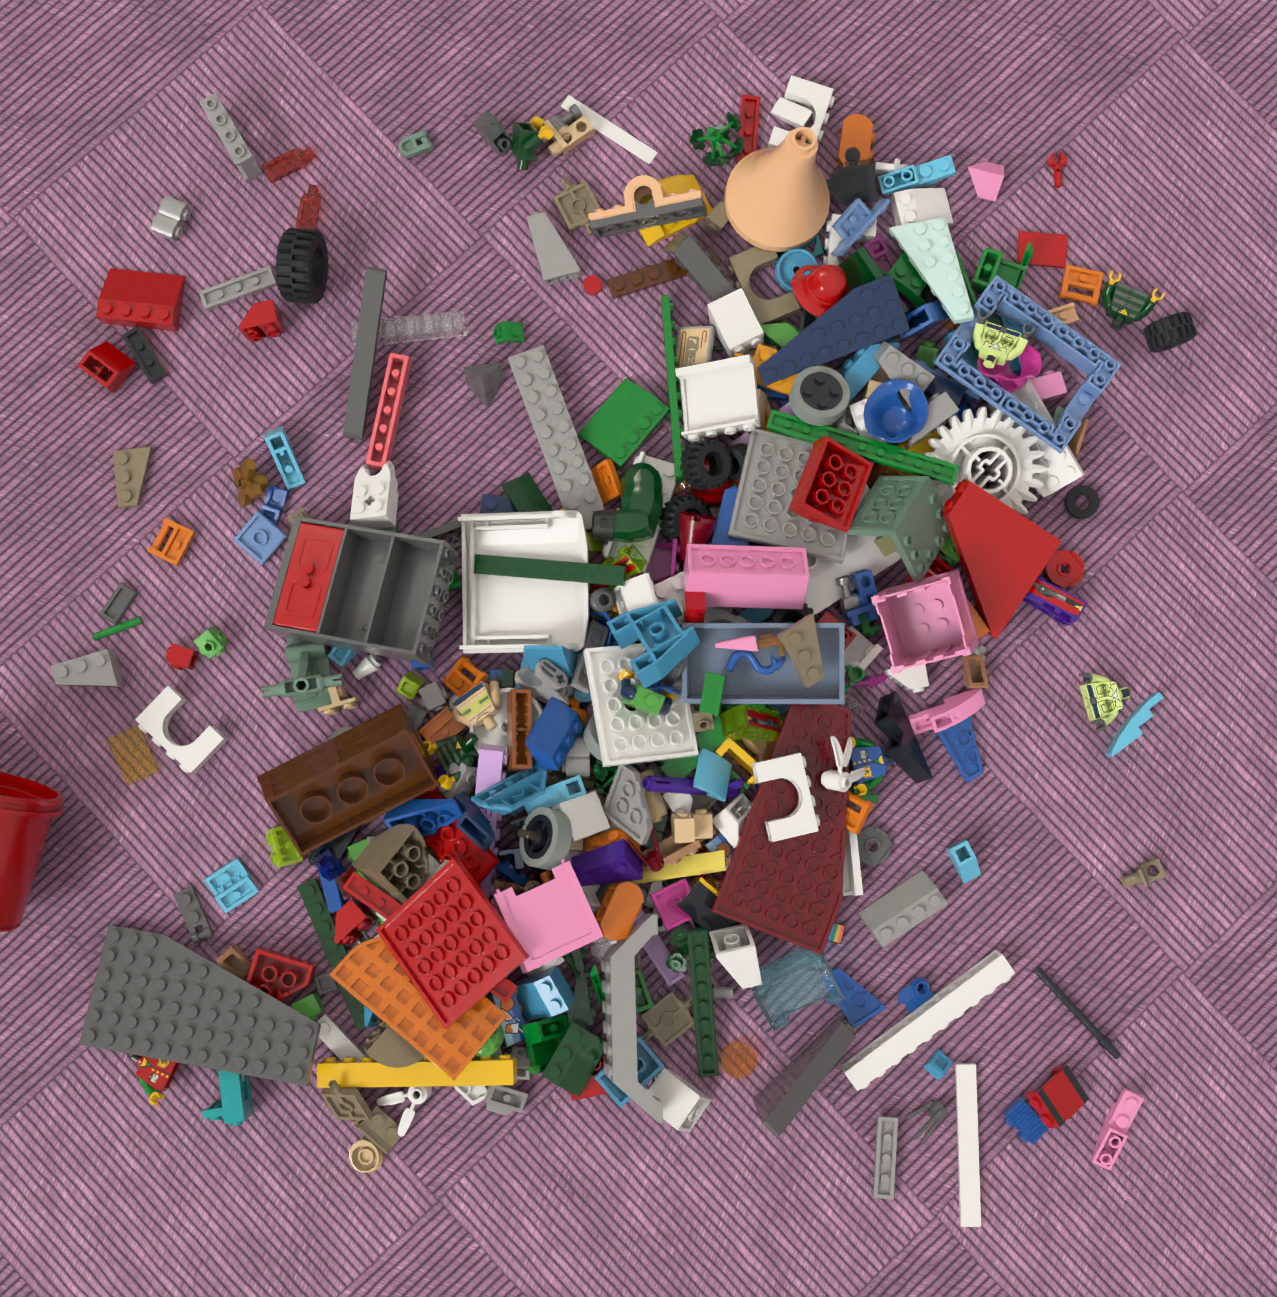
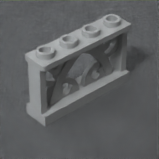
[199,93,263,183]

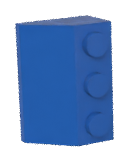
[525,697,583,771]

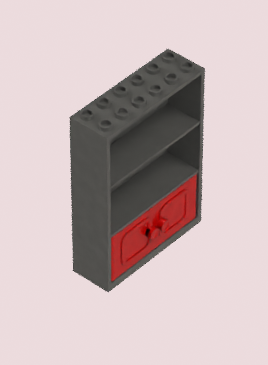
[264,516,458,665]

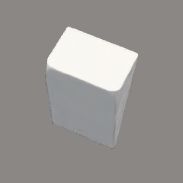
[770,97,813,128]

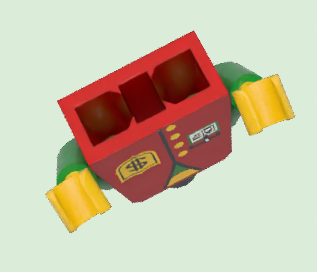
[130,1055,180,1106]

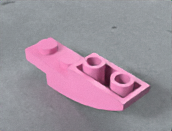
[908,688,986,735]
[1091,1087,1144,1170]

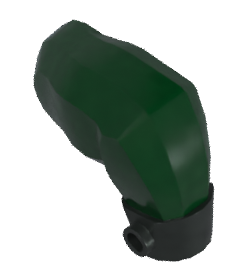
[592,462,663,543]

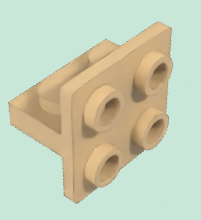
[318,686,362,716]

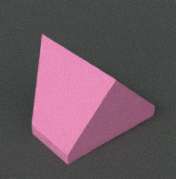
[968,162,1004,202]

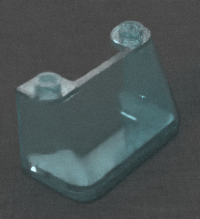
[752,948,845,1031]

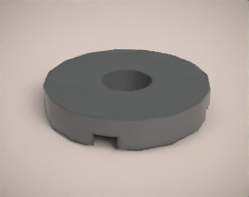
[857,827,892,865]

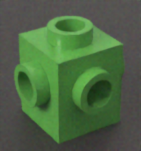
[193,625,229,659]

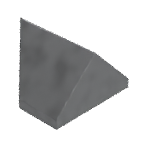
[464,363,504,409]

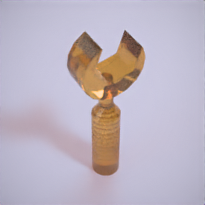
[494,879,541,892]

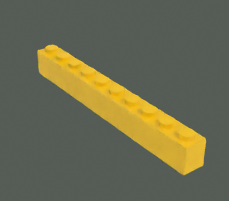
[317,1054,518,1088]

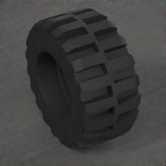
[275,228,329,304]

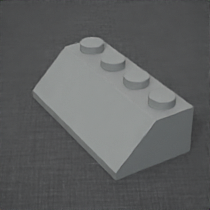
[858,870,948,947]

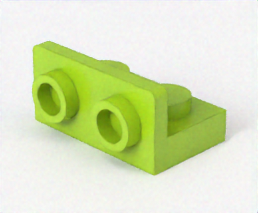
[266,826,303,868]

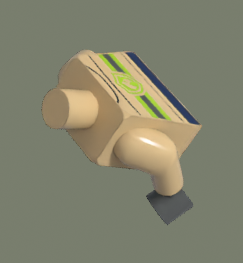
[448,673,501,732]

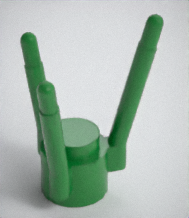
[845,664,867,693]

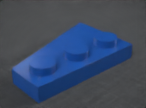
[936,716,984,783]

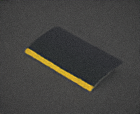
[677,877,742,933]

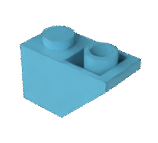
[945,840,981,884]

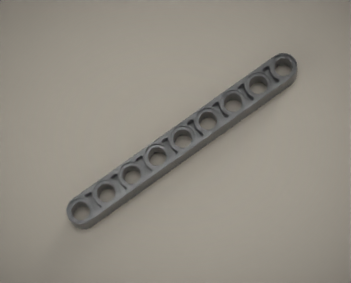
[343,266,387,441]

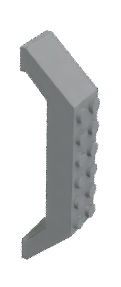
[601,913,663,1123]

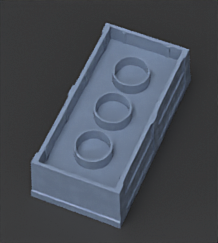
[682,623,845,704]

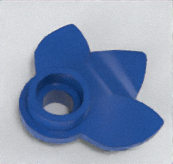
[647,681,681,695]
[898,977,934,1014]

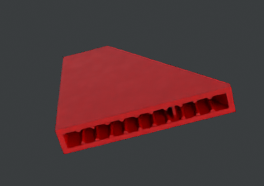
[942,479,1062,639]

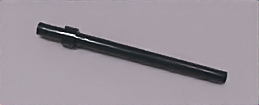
[1033,966,1121,1059]

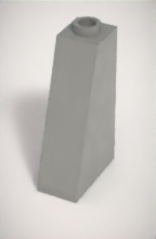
[527,212,581,286]

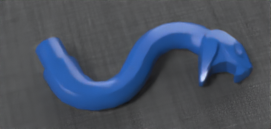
[725,650,786,675]

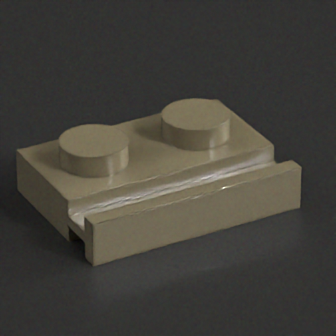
[356,1105,401,1155]

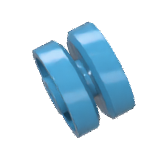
[774,248,817,292]

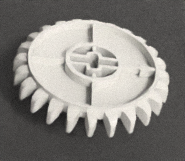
[923,407,1046,514]

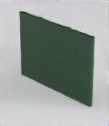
[501,473,553,512]

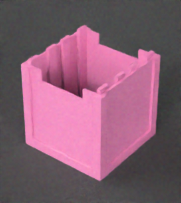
[871,569,979,674]
[491,859,604,974]

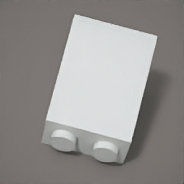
[707,288,764,358]
[552,791,610,844]
[709,924,762,989]
[646,1068,712,1133]

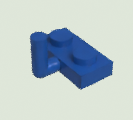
[494,854,532,892]

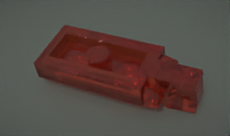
[262,147,316,184]
[295,184,321,230]

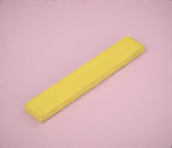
[628,850,727,884]

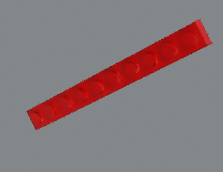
[342,871,518,1003]

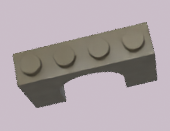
[727,246,800,325]

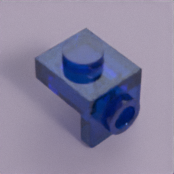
[310,847,345,881]

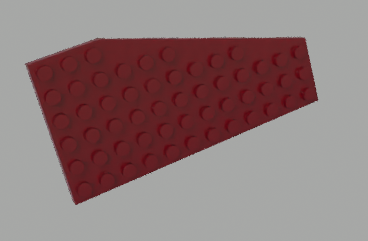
[711,704,852,955]

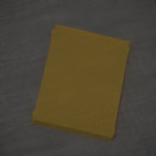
[107,726,160,785]

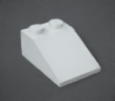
[890,188,953,226]

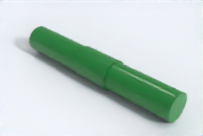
[92,616,143,641]

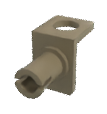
[1120,858,1166,889]

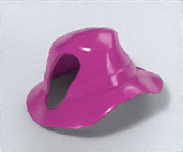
[977,344,1041,393]

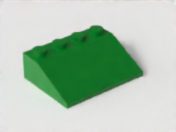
[578,378,670,471]

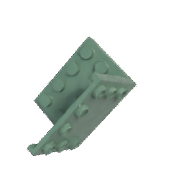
[847,476,950,582]

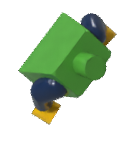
[618,667,677,717]

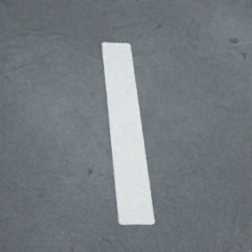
[561,95,657,164]

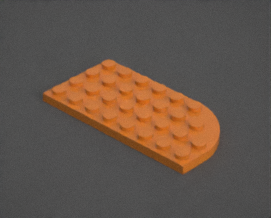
[329,937,507,1081]

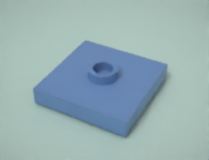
[233,511,288,565]

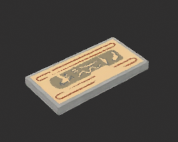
[675,326,715,402]

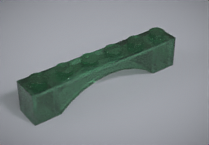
[567,947,597,1027]

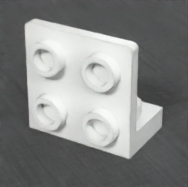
[845,626,883,672]

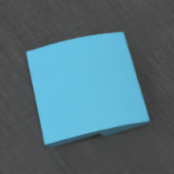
[693,748,732,802]
[204,856,259,913]

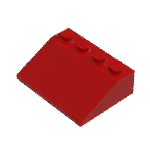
[96,268,186,332]
[789,436,873,532]

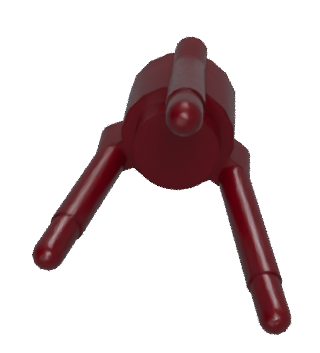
[625,825,665,872]

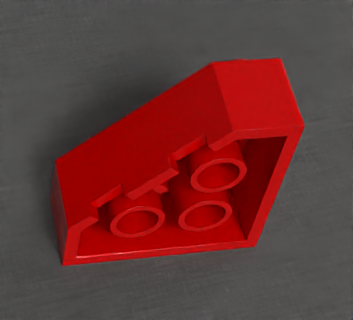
[246,947,318,1000]

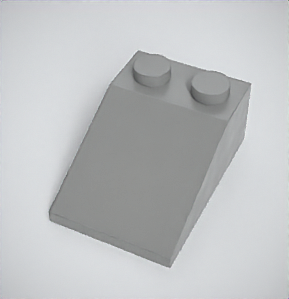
[904,391,959,450]

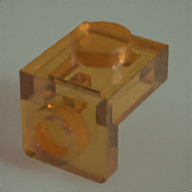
[756,633,786,657]

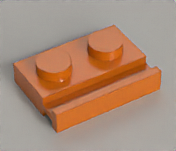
[590,459,622,505]
[418,706,466,752]

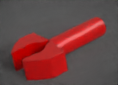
[1047,152,1067,188]

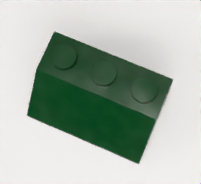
[542,1022,606,1096]

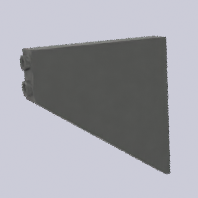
[753,1018,856,1139]

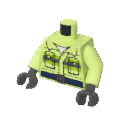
[972,308,1035,369]
[1079,672,1130,732]

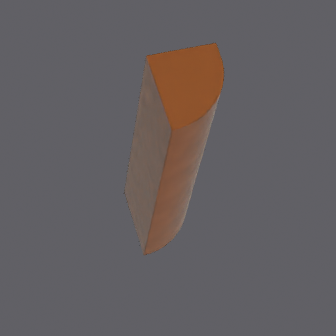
[507,689,532,771]

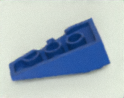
[383,799,463,839]

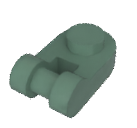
[398,130,434,158]

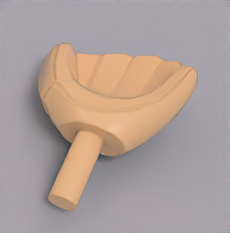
[742,727,767,762]

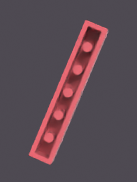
[366,353,412,470]

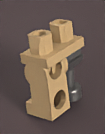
[538,104,595,157]

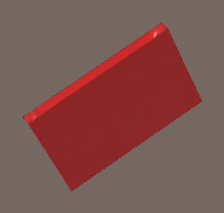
[1017,231,1068,268]

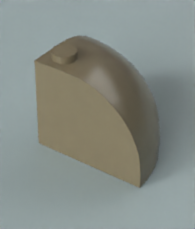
[352,824,429,905]
[364,1018,425,1068]

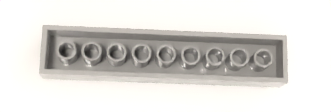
[508,345,605,533]

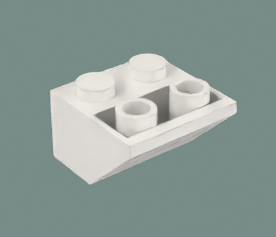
[612,573,659,615]
[712,793,752,848]

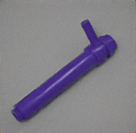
[642,775,744,799]

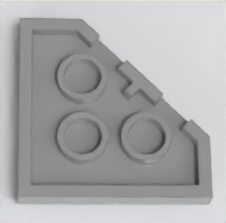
[603,764,653,845]

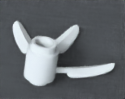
[821,736,865,792]
[377,1086,432,1137]

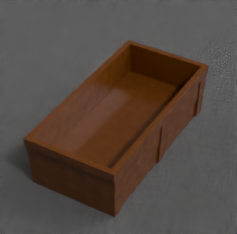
[257,704,439,857]

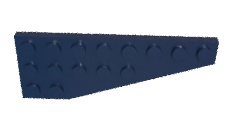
[757,274,910,386]

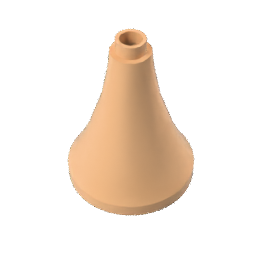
[724,127,830,252]

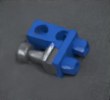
[835,569,879,626]

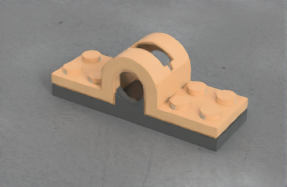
[589,175,708,238]

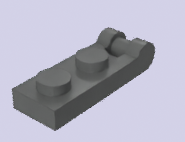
[173,886,214,944]

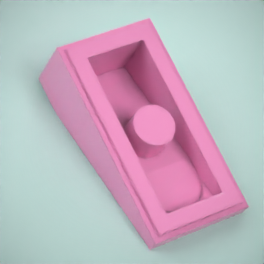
[715,635,759,651]

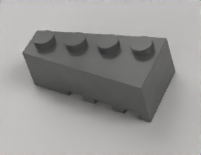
[663,233,736,302]

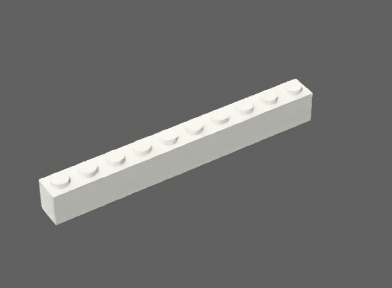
[839,950,1015,1091]

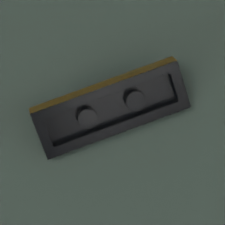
[122,326,169,384]

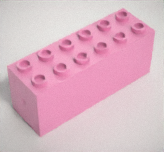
[683,544,810,609]

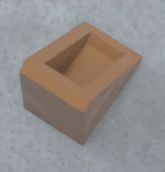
[963,655,989,688]
[216,945,252,979]

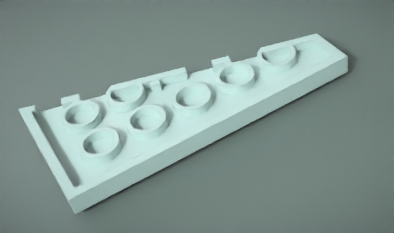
[889,217,974,324]

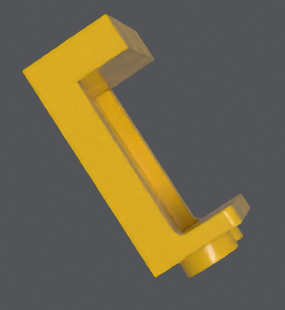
[715,737,756,786]

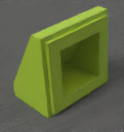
[586,532,603,554]
[396,671,424,701]

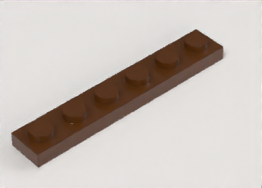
[607,246,720,299]

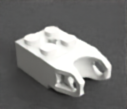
[350,461,399,529]

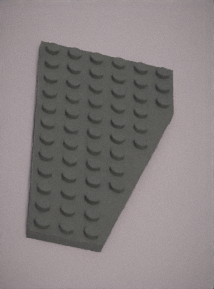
[79,925,321,1086]

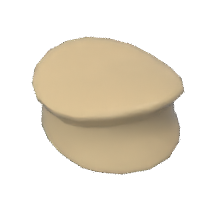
[349,1138,383,1173]

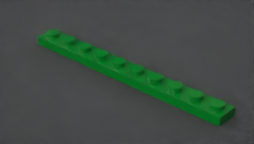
[661,295,685,482]
[766,409,959,486]

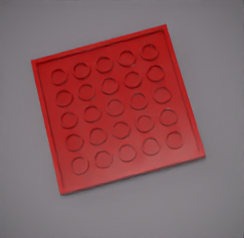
[376,856,530,1029]

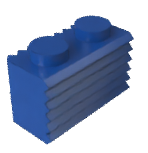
[1002,1096,1050,1145]

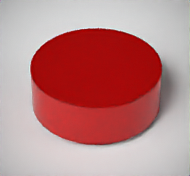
[583,275,602,296]

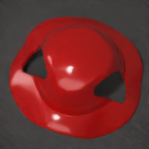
[791,265,849,317]

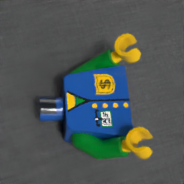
[849,737,895,797]

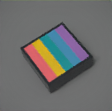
[827,922,846,944]

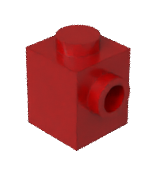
[165,643,199,671]

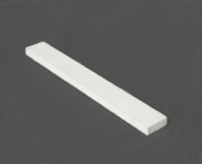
[955,1063,981,1227]

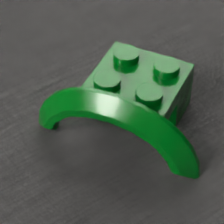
[971,242,1033,293]
[881,251,927,309]
[590,965,654,1020]
[522,1014,569,1075]

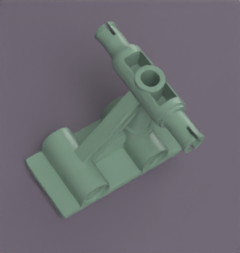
[261,638,343,712]

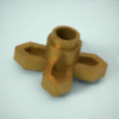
[232,459,268,507]

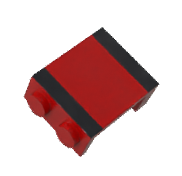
[1026,1065,1089,1128]

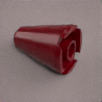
[679,511,717,564]

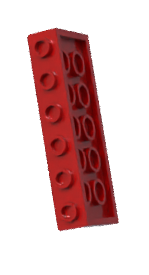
[413,788,500,889]

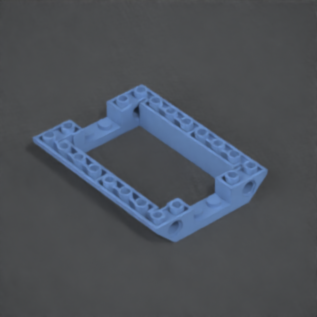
[934,275,1121,454]

